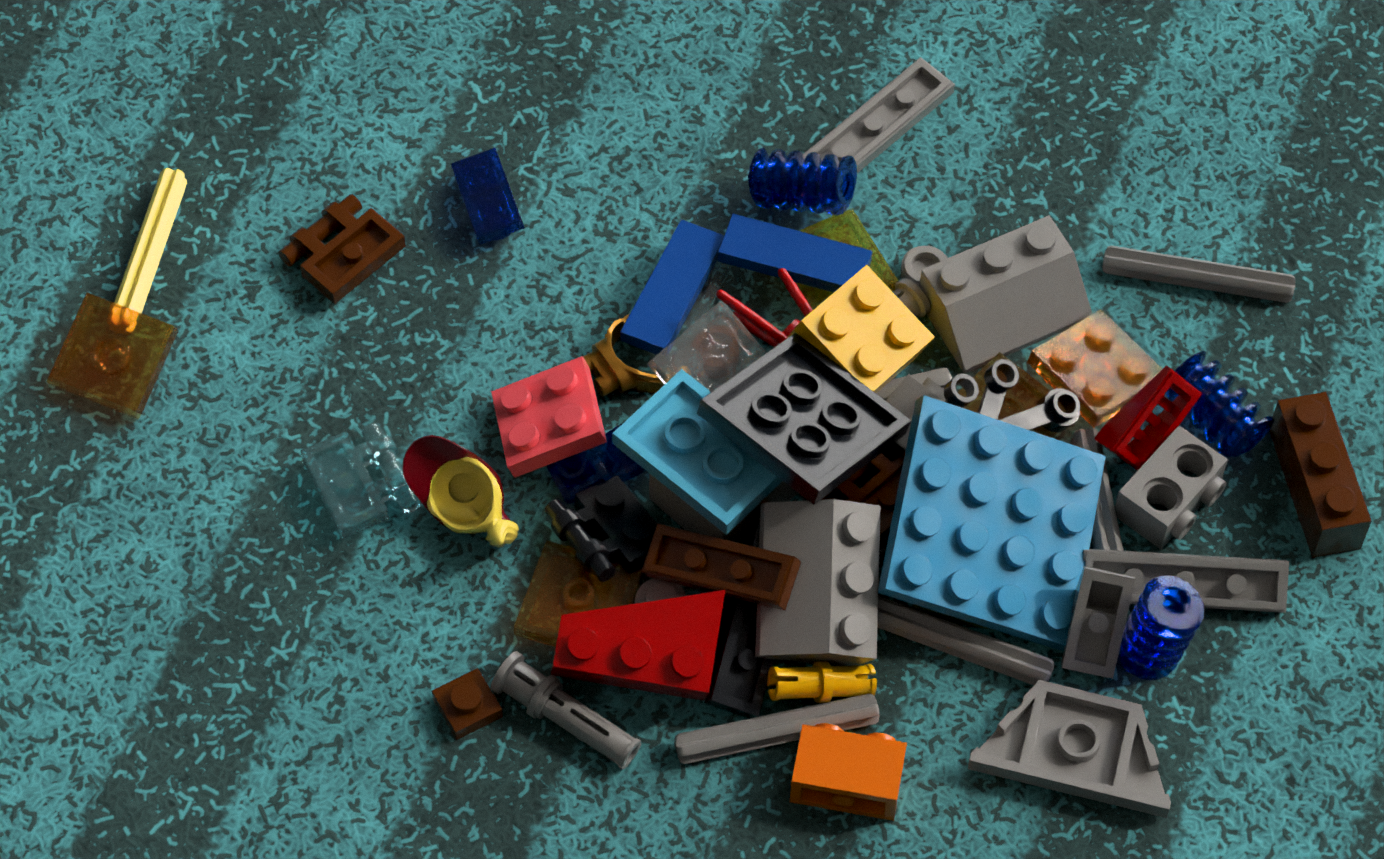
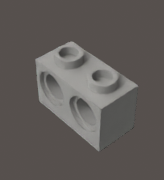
[1115,426,1228,550]

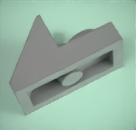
[1061,566,1135,679]

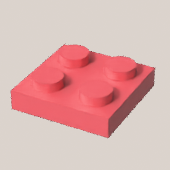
[491,356,607,478]

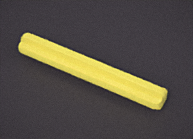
[108,168,187,336]

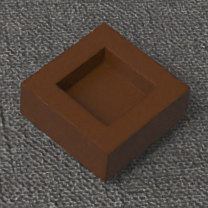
[432,668,503,740]

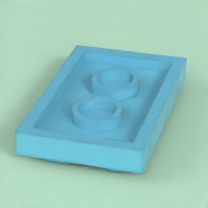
[612,369,782,535]

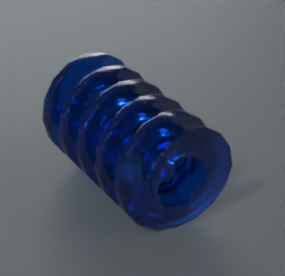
[748,147,857,216]
[1165,350,1275,457]
[1120,575,1204,680]

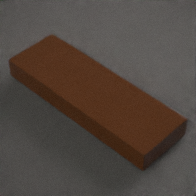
[641,524,801,611]

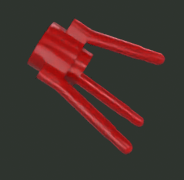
[716,268,813,347]

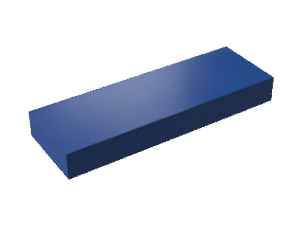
[718,214,873,292]
[620,219,724,358]

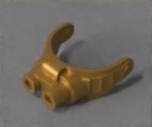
[583,314,680,397]

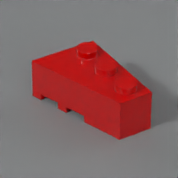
[551,590,725,701]

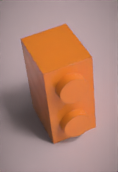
[790,723,907,821]

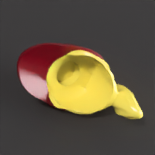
[402,435,519,547]

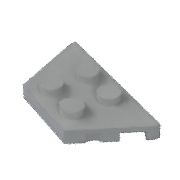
[968,680,1171,818]

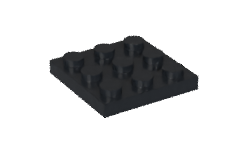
[697,332,911,505]

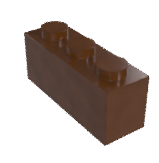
[1269,392,1372,558]

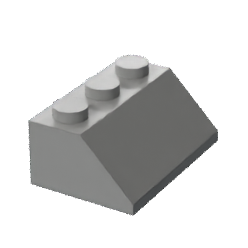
[919,215,1093,374]
[755,499,881,666]

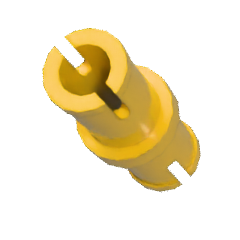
[767,661,877,703]

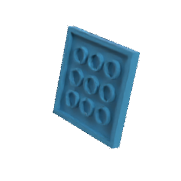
[877,395,1106,651]

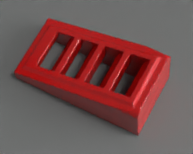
[1094,366,1202,471]

